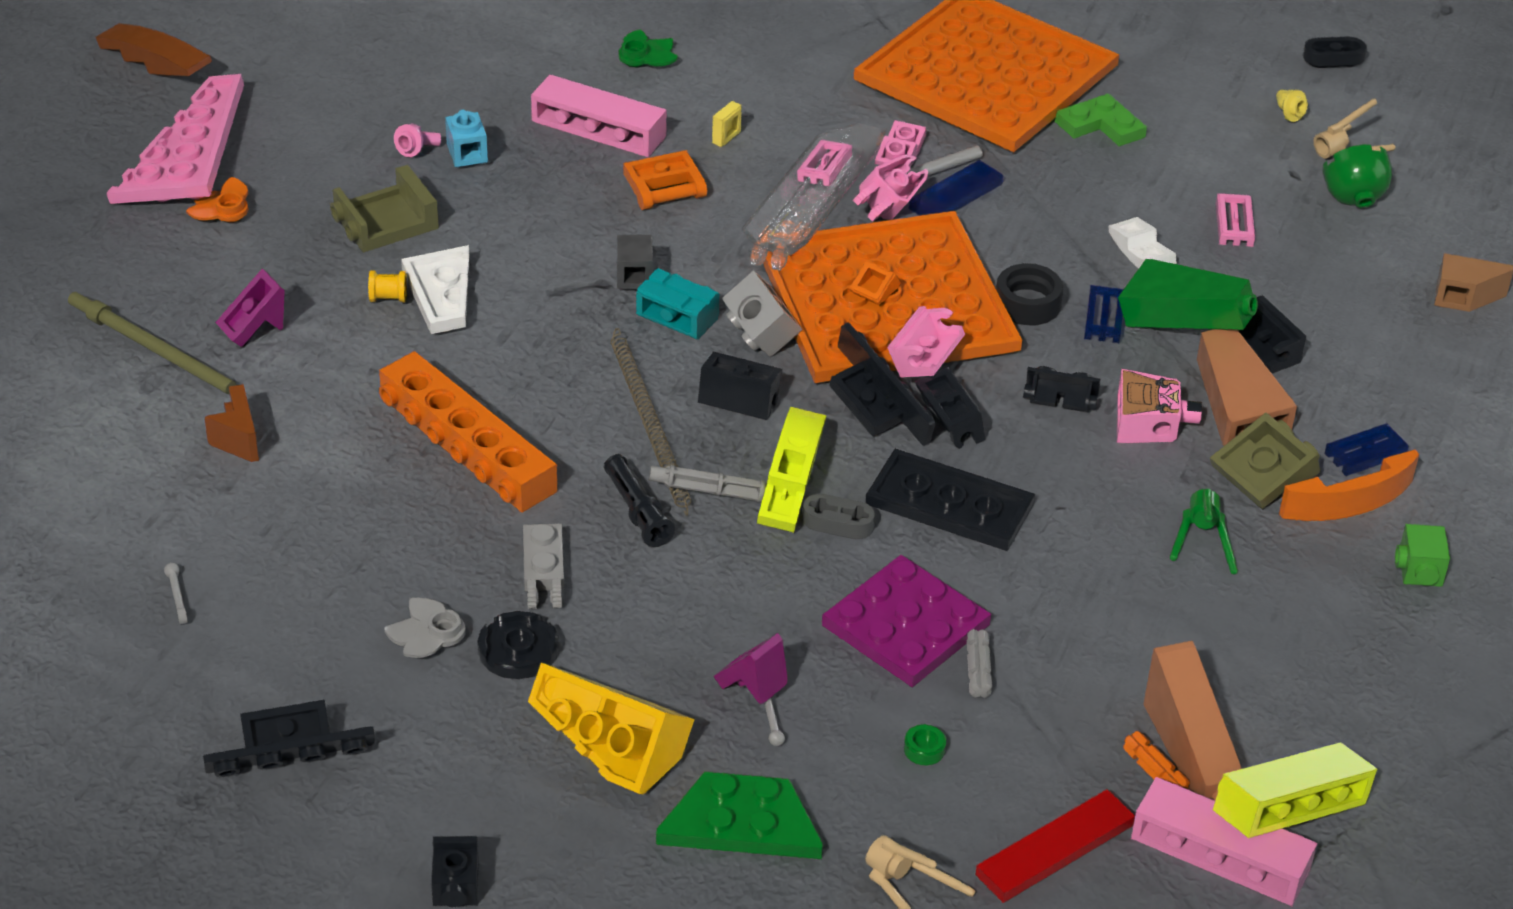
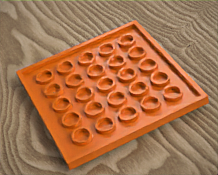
[854,0,1120,152]
[757,211,1022,383]

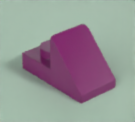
[215,268,284,347]
[713,633,788,704]

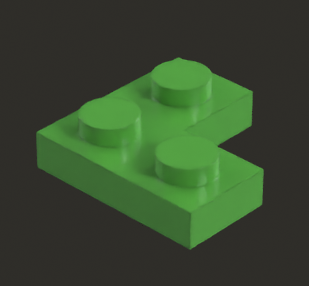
[1055,93,1147,146]

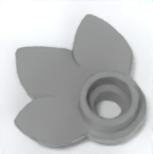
[384,598,465,658]

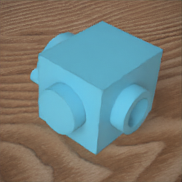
[445,110,488,167]

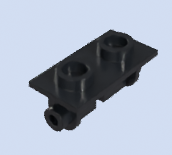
[1023,366,1101,413]

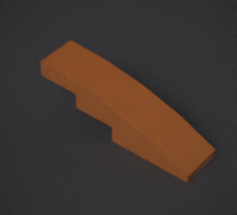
[96,23,212,76]

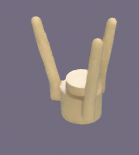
[1313,99,1396,159]
[866,835,975,909]

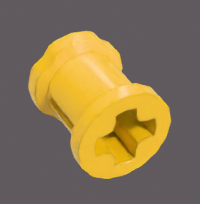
[368,270,407,303]

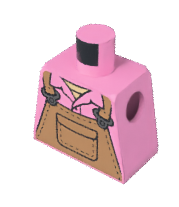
[1117,369,1202,443]

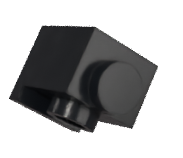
[431,836,479,907]

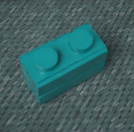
[636,268,720,340]

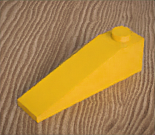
[528,663,695,795]

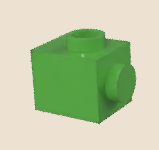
[1395,524,1450,587]

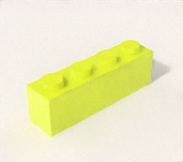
[1213,742,1377,838]

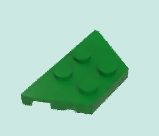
[656,772,823,859]

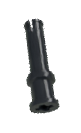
[604,454,675,547]

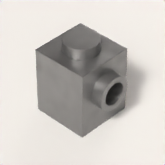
[617,235,653,289]

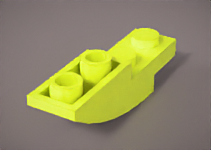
[757,406,827,532]

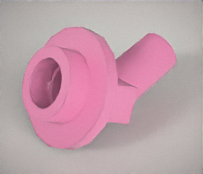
[394,124,441,157]

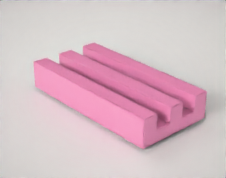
[797,140,852,186]
[1216,194,1255,247]

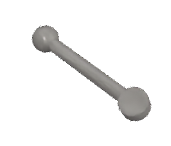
[164,563,188,624]
[764,698,785,746]

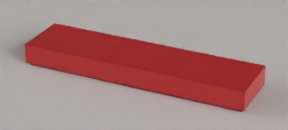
[975,789,1135,903]

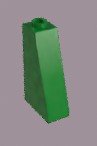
[1118,259,1258,330]

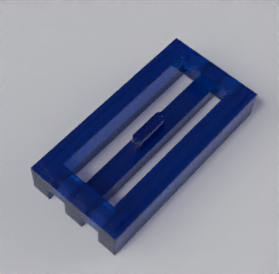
[1084,285,1124,343]
[1324,423,1409,476]

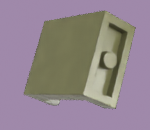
[330,165,439,253]

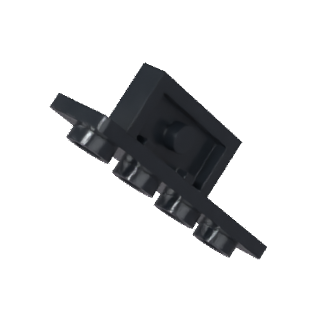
[829,322,935,446]
[203,700,375,777]

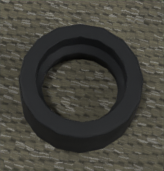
[996,263,1063,326]

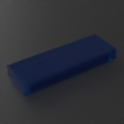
[909,160,1003,216]

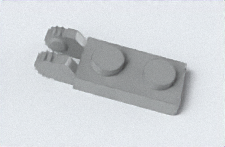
[523,524,564,609]

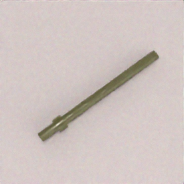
[68,292,236,394]

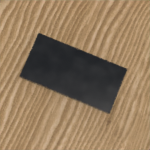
[865,449,1035,551]

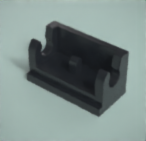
[1238,295,1306,374]
[698,351,782,420]
[915,367,985,449]

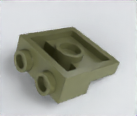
[1210,412,1320,509]

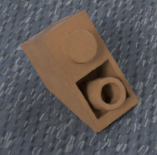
[1434,253,1513,312]

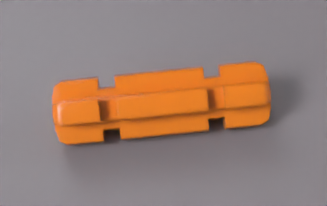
[1123,731,1190,790]

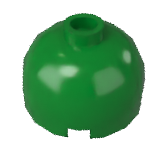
[1322,144,1392,208]

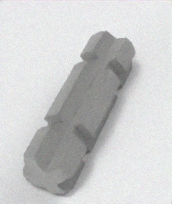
[966,629,992,698]

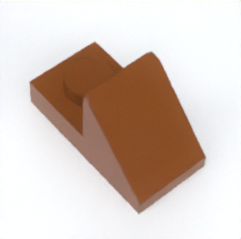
[205,384,259,462]

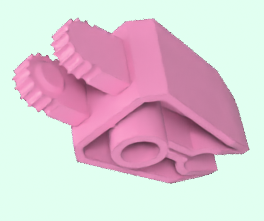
[853,155,928,222]

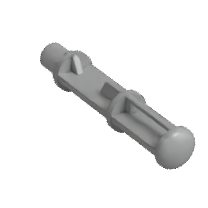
[648,465,766,503]

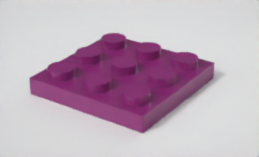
[822,555,991,687]

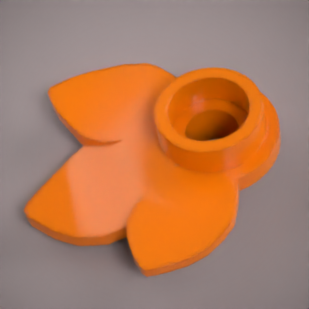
[186,177,249,223]

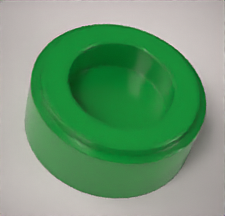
[904,724,946,766]

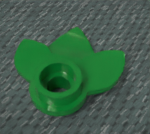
[618,29,678,67]

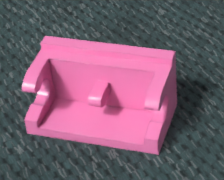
[887,306,965,378]

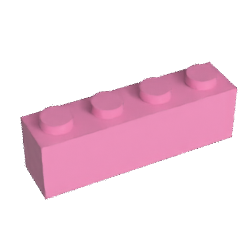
[531,75,667,158]
[1131,777,1317,906]

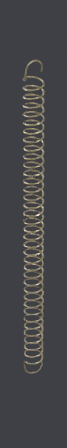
[611,328,692,516]

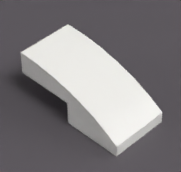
[1109,217,1176,269]

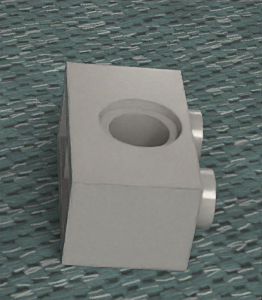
[722,270,803,358]

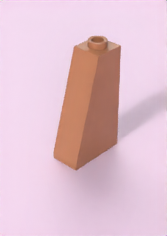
[1197,329,1297,446]
[1143,641,1242,800]

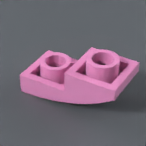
[875,120,926,167]

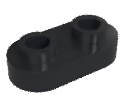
[1303,37,1367,68]

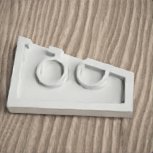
[401,245,469,334]

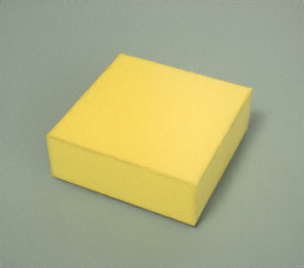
[712,101,742,147]

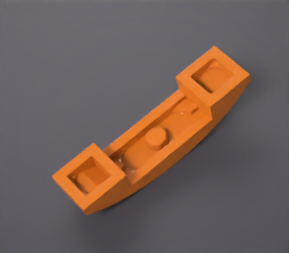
[1279,450,1419,521]

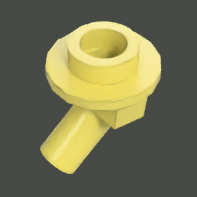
[1276,89,1308,122]

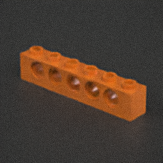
[379,351,557,513]

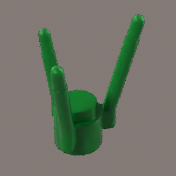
[1170,488,1238,575]

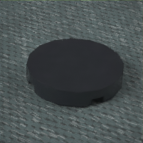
[477,611,559,679]

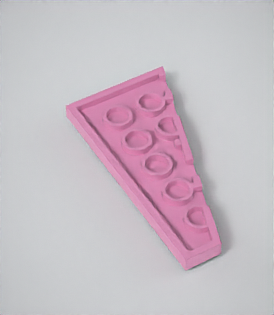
[106,74,244,204]

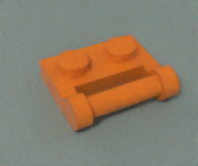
[623,150,707,210]

